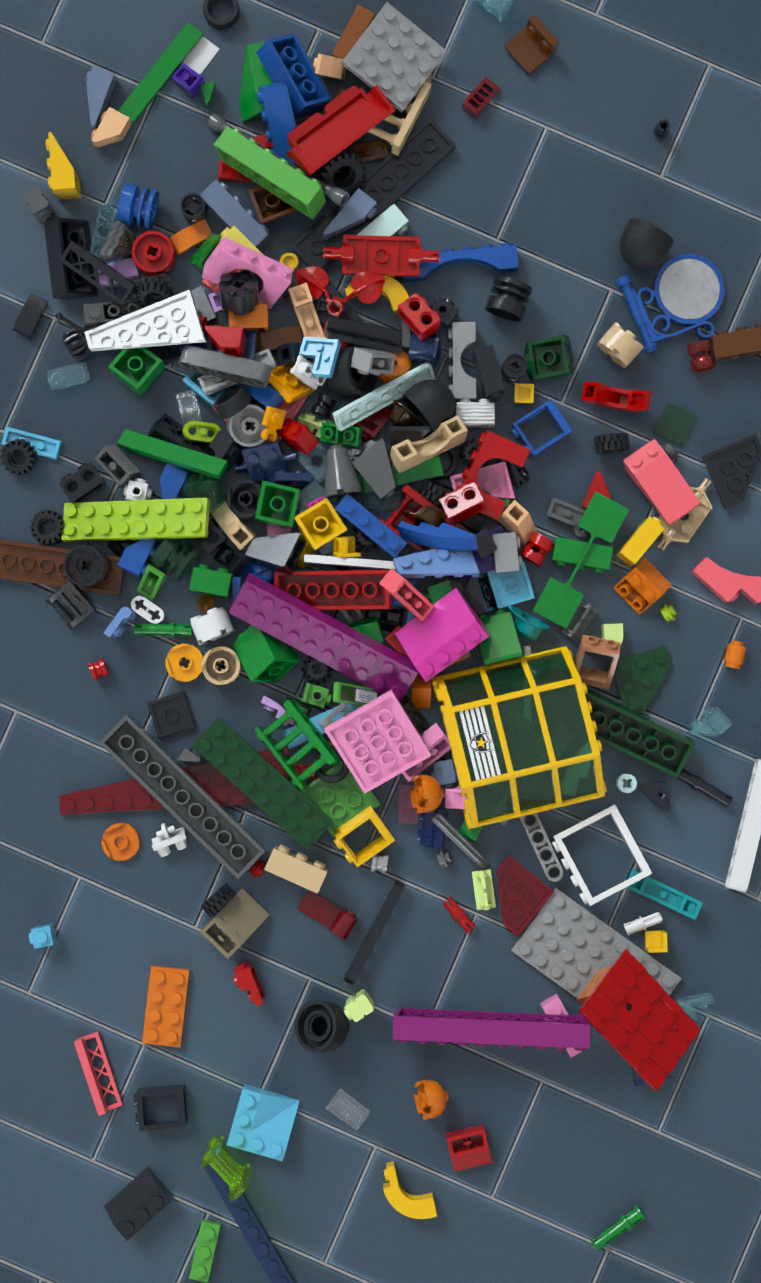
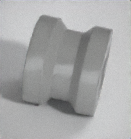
[371,853,389,874]

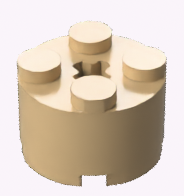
[597,322,644,368]
[201,646,242,685]

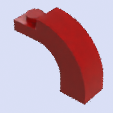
[581,382,652,413]

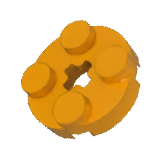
[165,644,203,682]

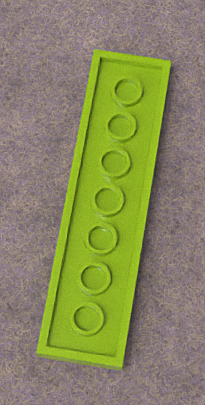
[62,498,210,542]

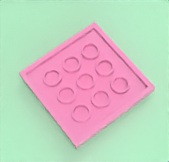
[324,689,432,794]

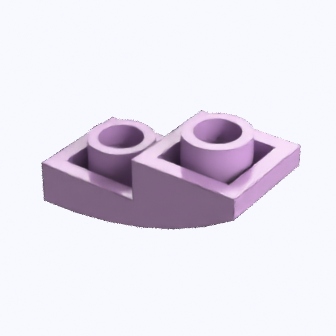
[97,258,139,286]
[261,696,295,727]

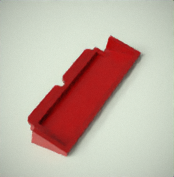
[286,85,396,176]

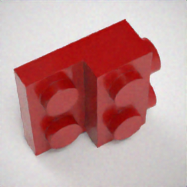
[233,961,266,1007]

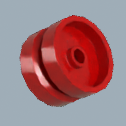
[132,231,177,278]

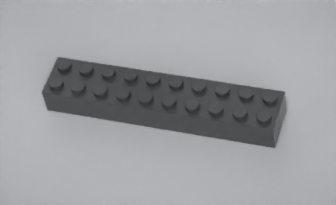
[99,715,267,879]

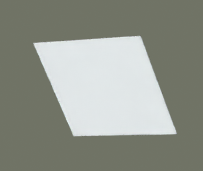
[181,37,219,74]

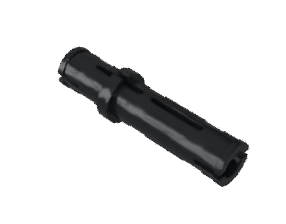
[677,768,733,808]

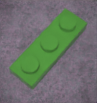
[189,1219,221,1283]

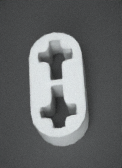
[131,596,165,624]

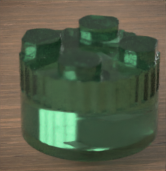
[183,474,227,512]

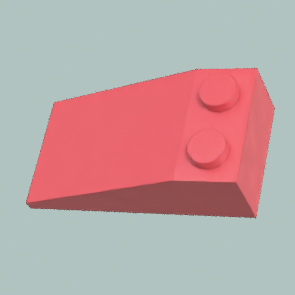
[623,439,701,526]

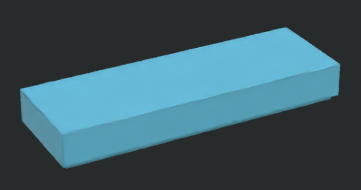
[1,426,62,460]

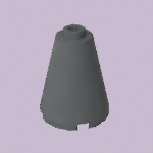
[324,444,362,499]

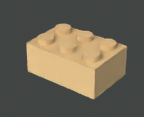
[264,844,328,894]

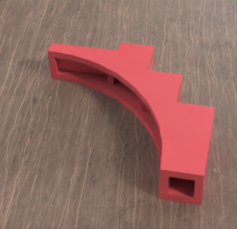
[691,557,761,604]

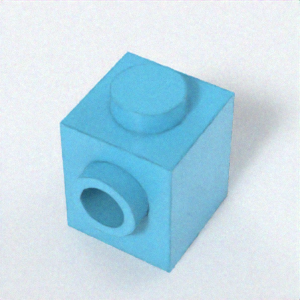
[29,923,57,949]

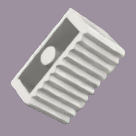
[456,399,495,428]

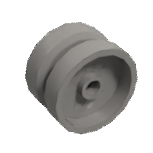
[226,403,266,447]

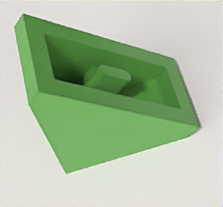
[137,564,168,601]

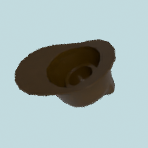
[390,399,420,426]
[402,506,446,528]

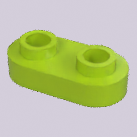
[183,421,221,443]

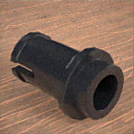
[654,119,670,138]

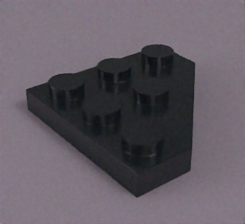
[702,434,761,509]

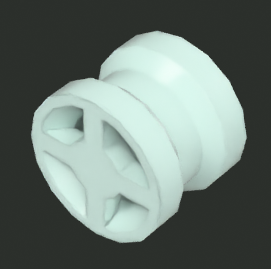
[616,773,637,793]

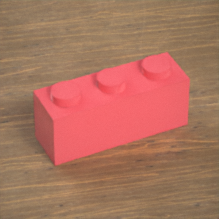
[379,568,435,621]

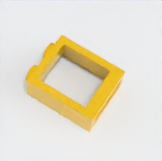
[616,516,665,567]
[333,805,395,868]

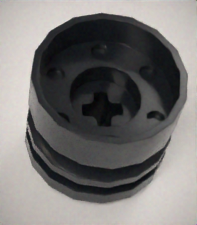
[485,276,533,322]
[64,545,109,586]

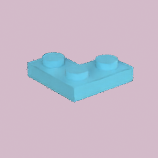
[299,337,341,378]

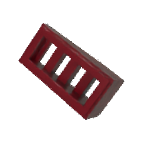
[462,77,500,119]

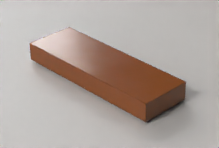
[331,5,375,59]

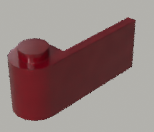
[297,890,358,940]

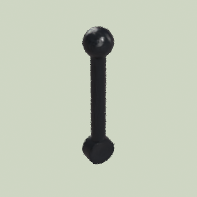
[55,313,89,334]

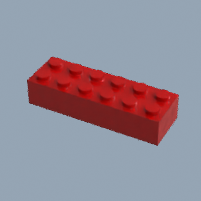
[274,570,393,610]

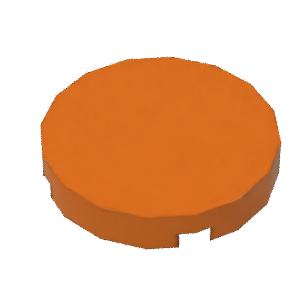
[101,823,140,861]

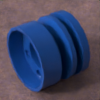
[117,183,159,230]

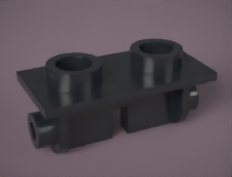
[496,458,530,488]

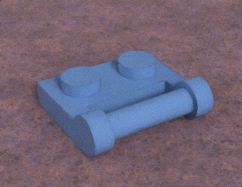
[104,607,136,639]

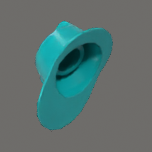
[509,605,550,640]

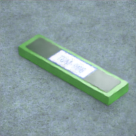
[333,682,382,707]

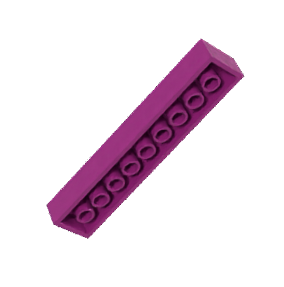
[229,573,418,702]
[393,1008,592,1051]

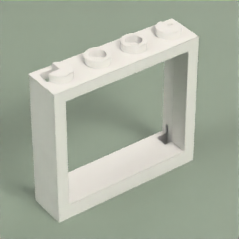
[552,805,652,906]

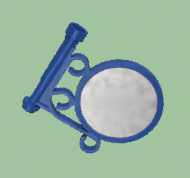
[616,254,725,354]

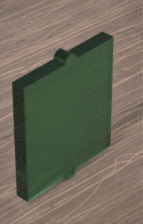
[654,402,697,446]

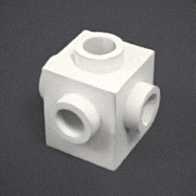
[124,478,153,501]

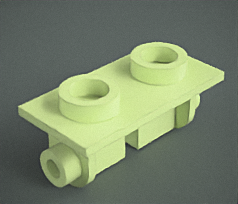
[298,412,334,438]
[472,869,496,910]

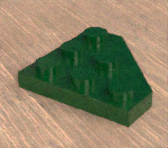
[610,646,671,713]

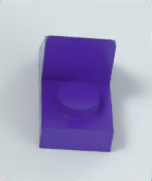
[171,63,205,98]

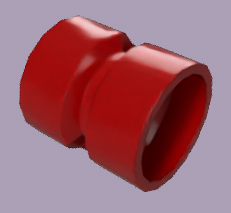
[520,531,555,567]

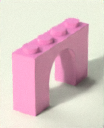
[202,237,293,309]

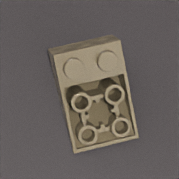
[201,888,270,959]

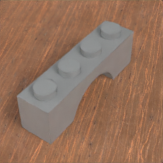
[448,322,476,401]

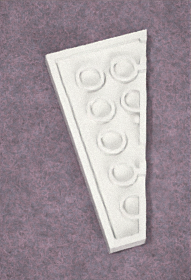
[85,290,206,351]

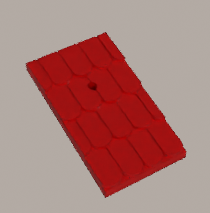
[576,949,700,1092]

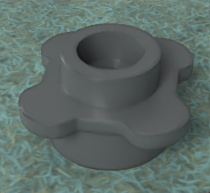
[437,848,453,868]

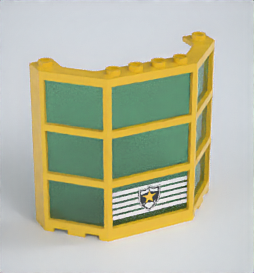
[431,646,607,830]

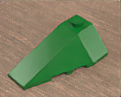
[239,42,273,123]

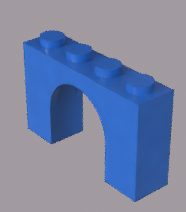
[335,494,407,560]

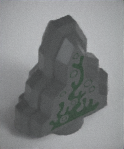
[99,220,135,261]

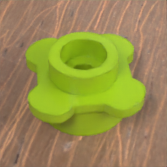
[660,603,677,622]

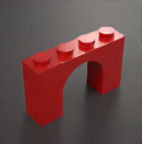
[454,430,530,520]

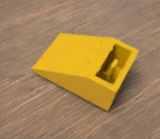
[46,132,81,200]

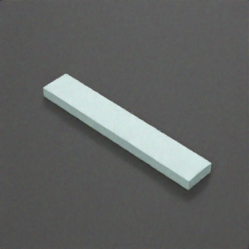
[332,361,435,431]

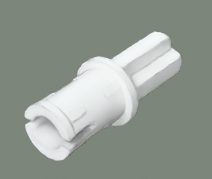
[624,912,663,936]

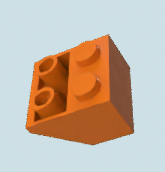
[613,558,672,615]

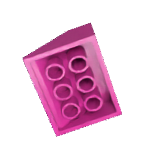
[395,587,491,682]

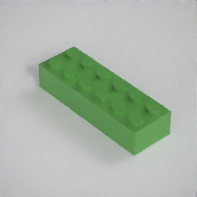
[214,126,326,220]

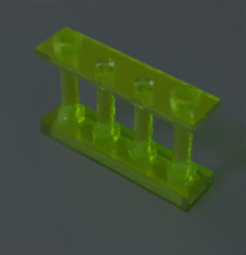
[200,1135,253,1202]

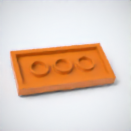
[142,965,190,1048]

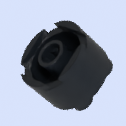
[219,270,259,315]
[227,480,261,520]

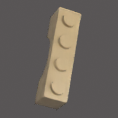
[390,416,468,473]

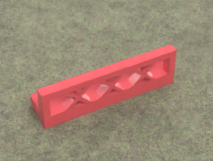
[74,1031,123,1116]

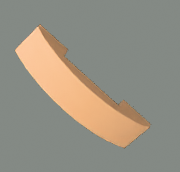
[288,283,326,362]

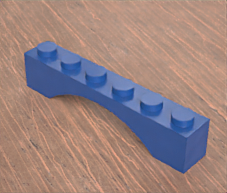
[404,243,519,283]
[117,463,190,577]

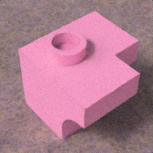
[444,784,466,809]

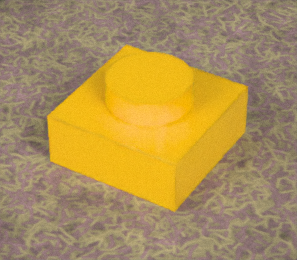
[514,383,534,404]

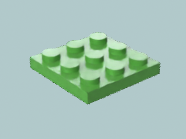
[301,761,380,838]

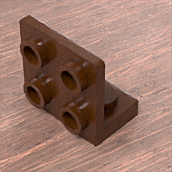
[505,14,559,74]

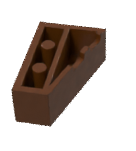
[712,324,761,361]

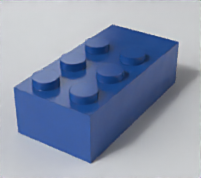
[256,33,332,119]

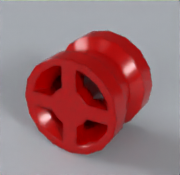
[88,658,110,681]

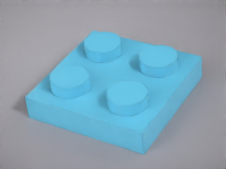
[487,561,535,609]

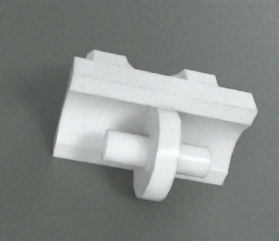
[290,355,326,390]
[152,823,187,857]

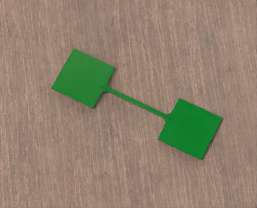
[532,491,629,629]

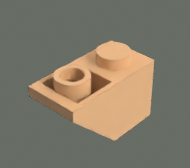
[313,54,347,80]
[91,107,132,148]
[497,500,537,545]

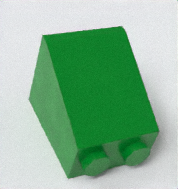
[478,609,523,666]
[232,624,300,683]

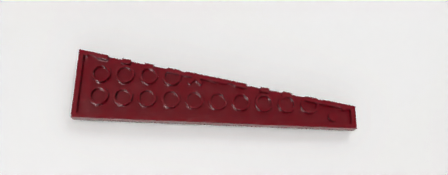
[59,746,290,815]

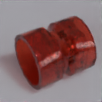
[686,340,716,372]

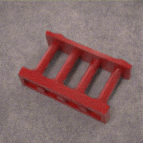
[380,484,468,552]

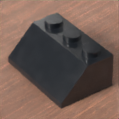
[104,1167,174,1241]

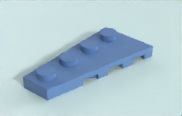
[393,548,479,578]

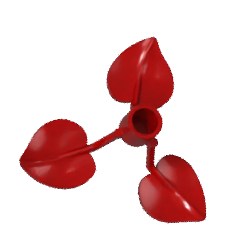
[295,266,385,349]

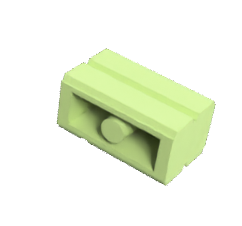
[344,989,374,1022]

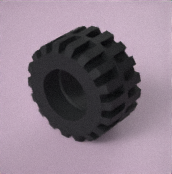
[314,146,366,196]

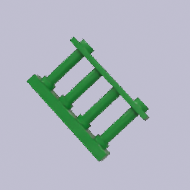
[255,700,341,790]

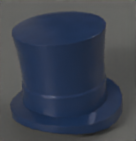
[409,330,441,367]

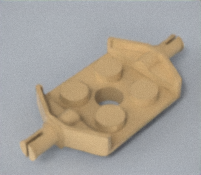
[657,478,713,551]

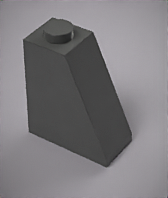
[352,438,397,499]

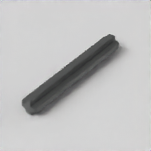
[432,813,489,868]

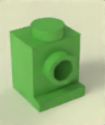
[302,683,332,708]

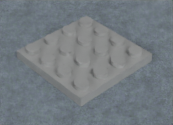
[341,2,447,113]

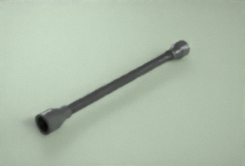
[207,114,349,207]

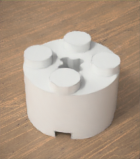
[190,607,235,645]

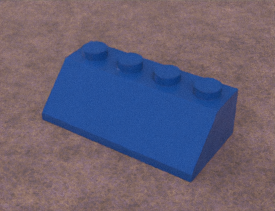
[256,81,296,164]

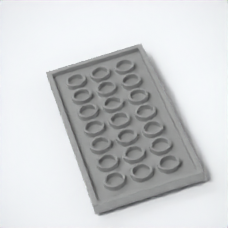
[511,887,682,998]

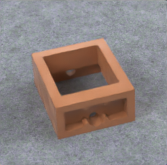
[574,635,621,690]

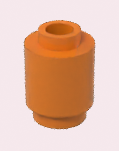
[724,640,747,669]

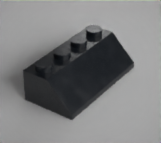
[44,217,97,300]

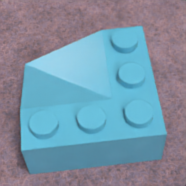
[227,1084,300,1161]

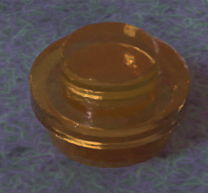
[197,594,215,613]

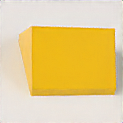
[294,498,347,550]

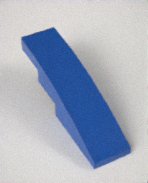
[398,521,478,550]

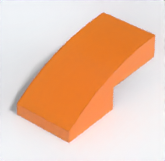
[169,219,212,255]

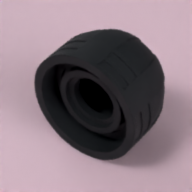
[620,218,674,270]
[326,345,376,397]
[402,379,455,433]
[294,1000,349,1052]

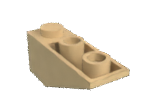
[209,495,259,550]

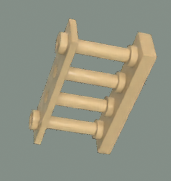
[360,81,432,156]

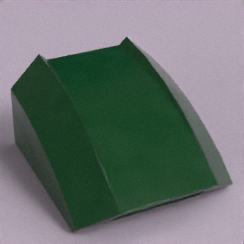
[524,335,575,380]

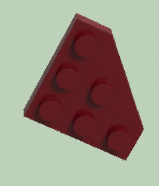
[497,855,554,936]

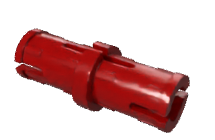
[442,896,476,933]

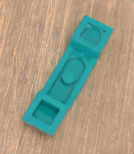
[626,869,703,920]

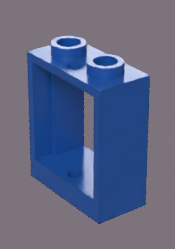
[511,399,572,458]

